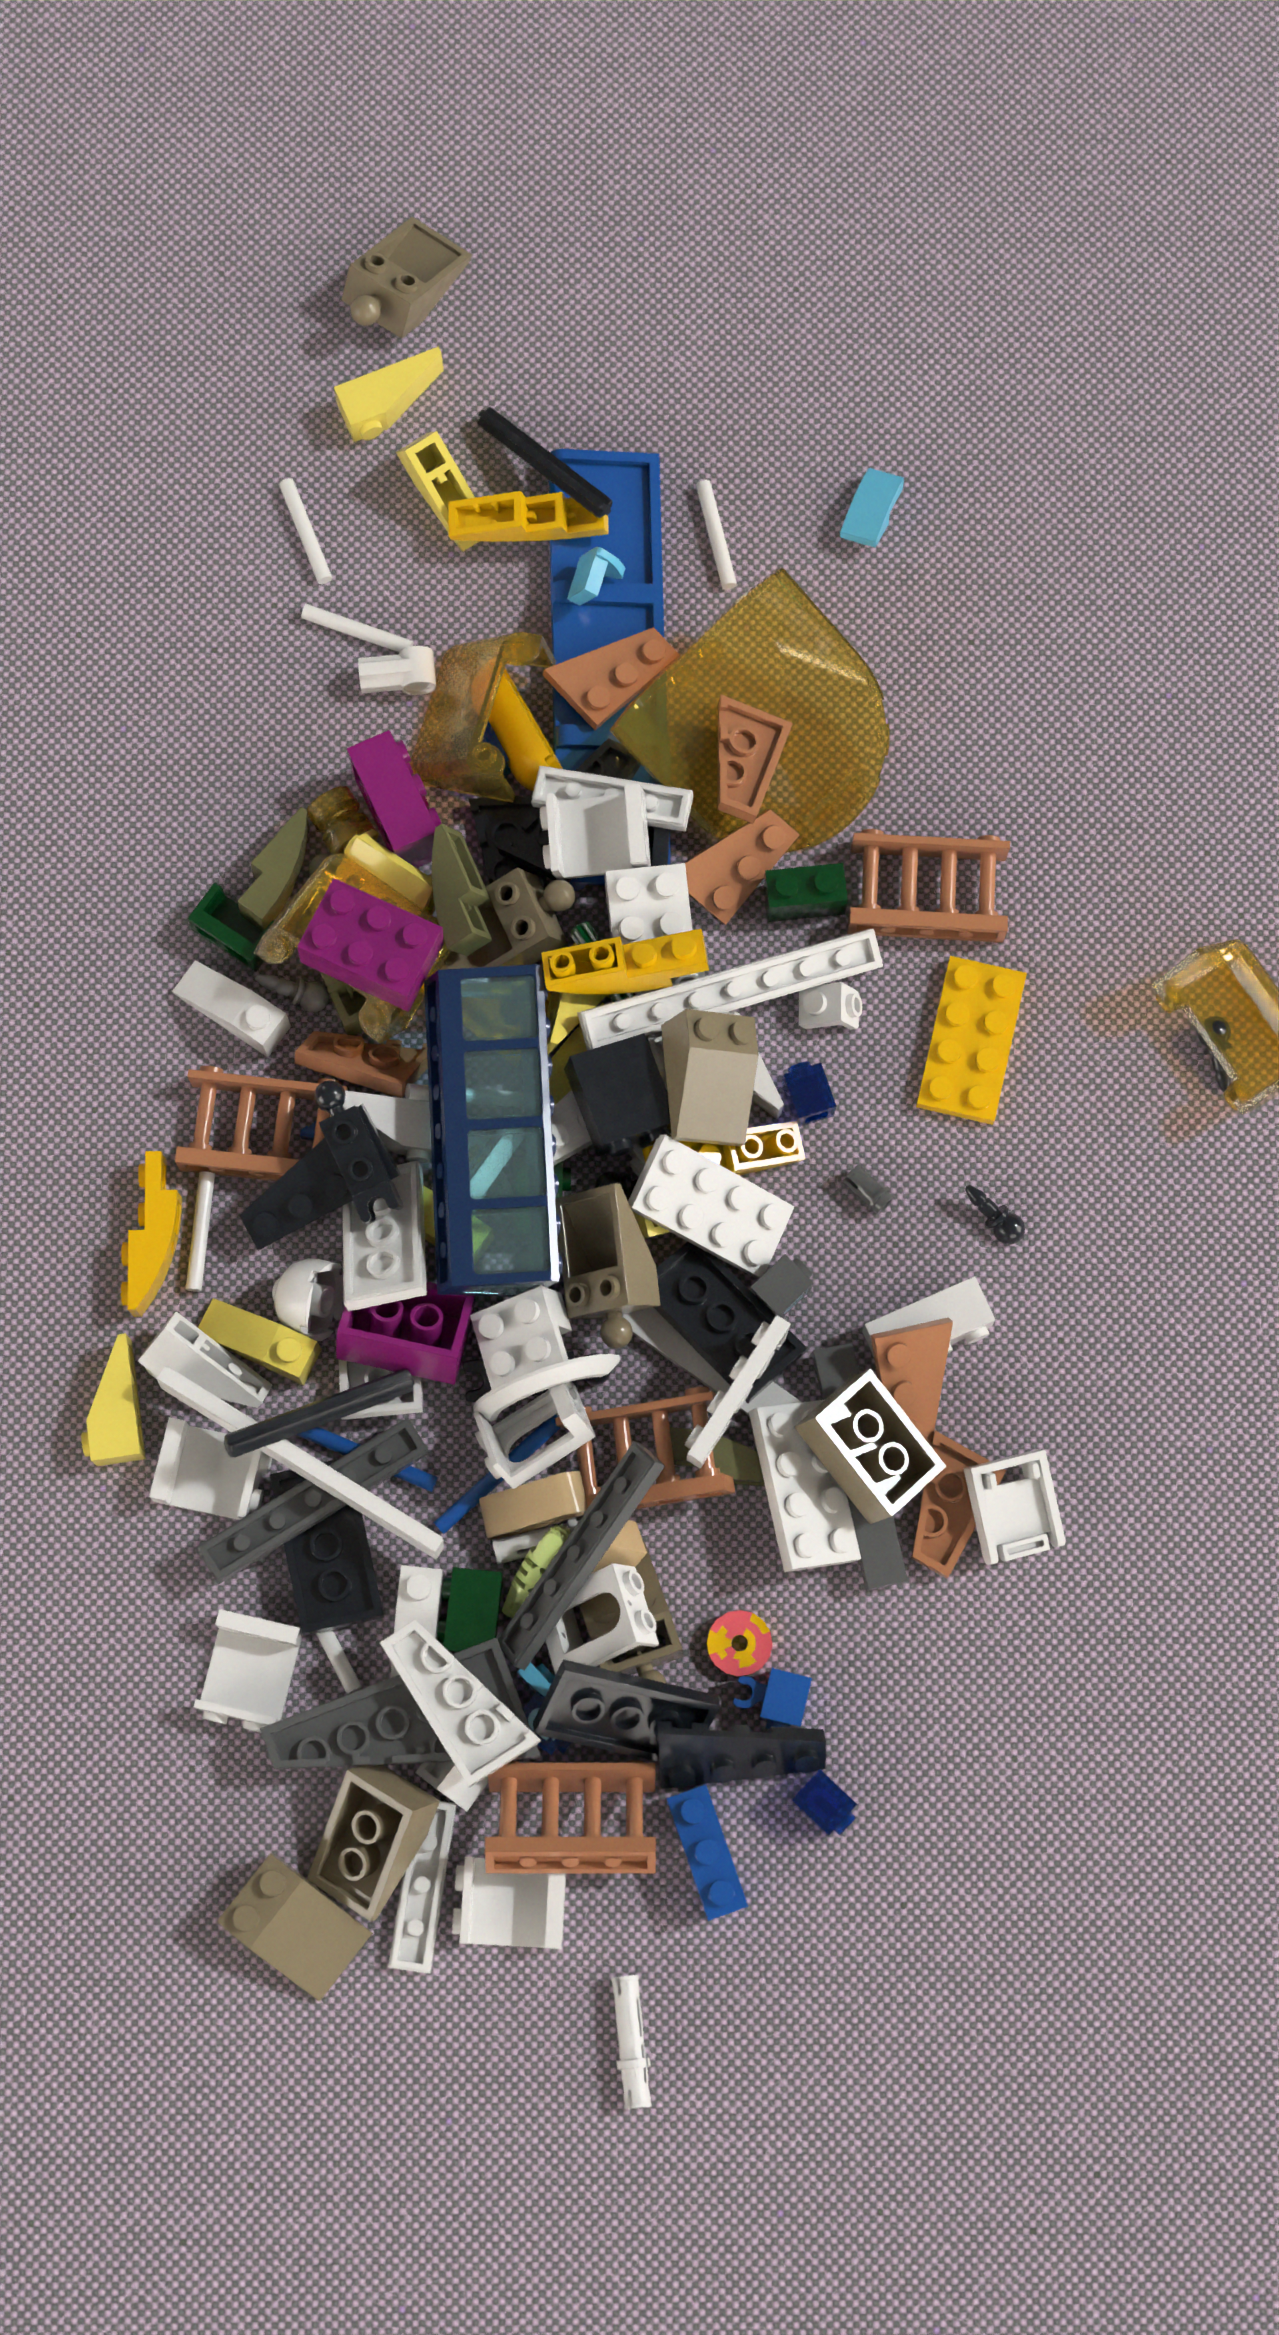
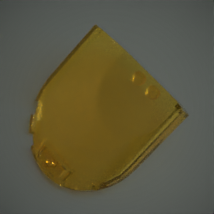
[609,568,890,853]

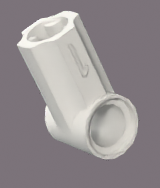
[358,646,436,695]

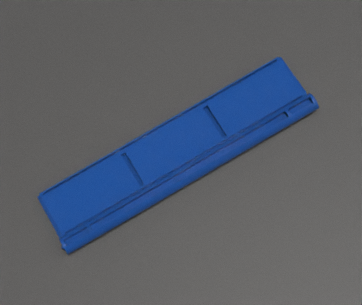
[548,449,671,891]

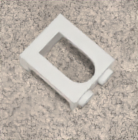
[474,1381,596,1489]
[545,1564,659,1675]

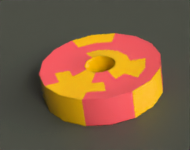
[706,1610,773,1678]

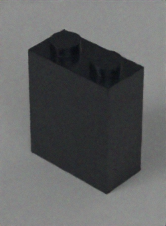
[564,1033,671,1157]

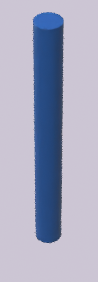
[433,1414,560,1534]
[297,1427,438,1492]

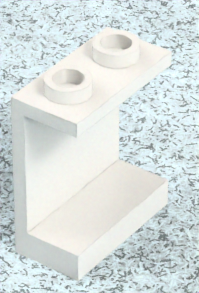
[540,783,651,880]
[149,1417,272,1521]
[194,1609,303,1733]
[452,1857,566,1949]

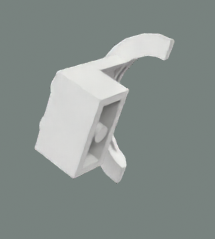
[470,1285,620,1422]

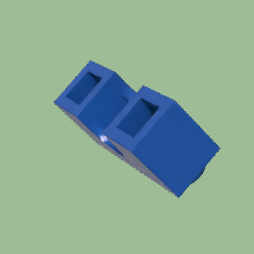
[666,1784,749,1921]

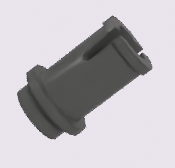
[842,1164,894,1215]

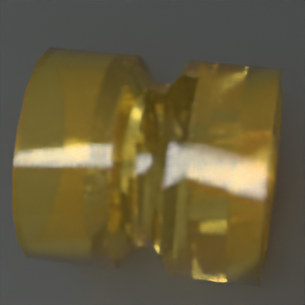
[306,786,376,860]

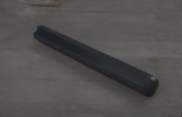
[477,407,613,518]
[223,1369,414,1458]

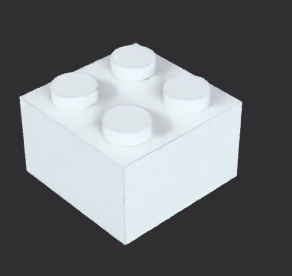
[604,863,692,944]

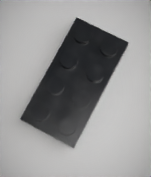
[653,1241,807,1403]
[270,1459,384,1636]
[532,1659,720,1762]

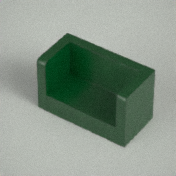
[187,882,283,972]

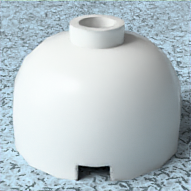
[272,1258,345,1341]

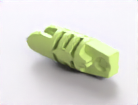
[502,1524,571,1618]

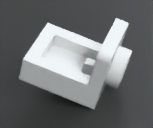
[799,982,862,1030]

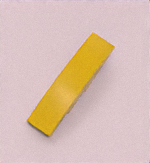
[448,491,608,542]

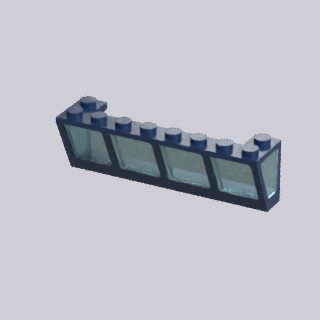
[424,964,563,1297]

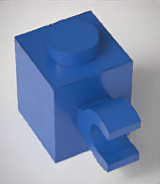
[733,1668,812,1729]

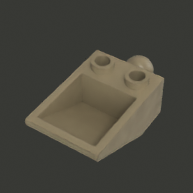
[341,216,472,339]
[430,867,575,993]
[555,1183,661,1349]
[579,1540,684,1683]

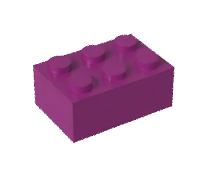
[346,730,442,868]
[297,878,444,1012]
[336,1281,475,1385]

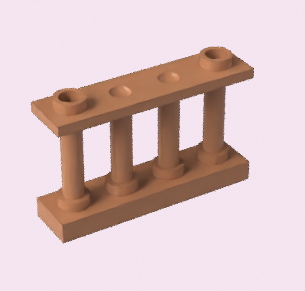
[847,829,1010,943]
[175,1066,348,1181]
[555,1387,735,1518]
[485,1760,656,1874]

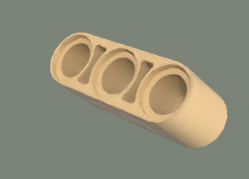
[479,1471,588,1540]

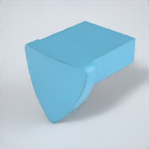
[567,547,625,606]

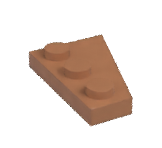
[542,627,680,730]
[717,695,793,824]
[684,809,800,925]
[295,1031,428,1098]
[871,1317,953,1446]
[911,1431,1007,1579]

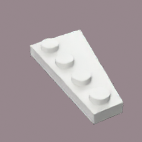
[380,1620,541,1788]

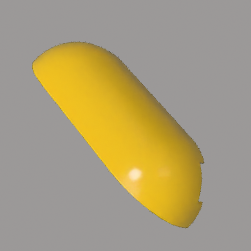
[474,659,563,791]

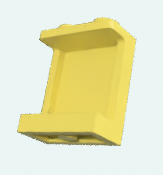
[329,829,435,921]

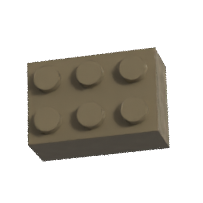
[794,1369,946,1524]

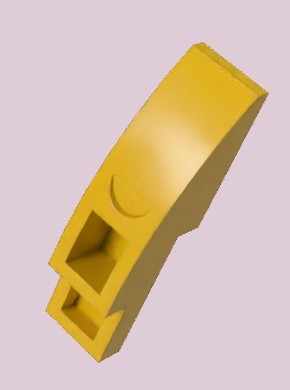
[541,929,709,994]
[642,1121,805,1175]
[121,1151,183,1317]

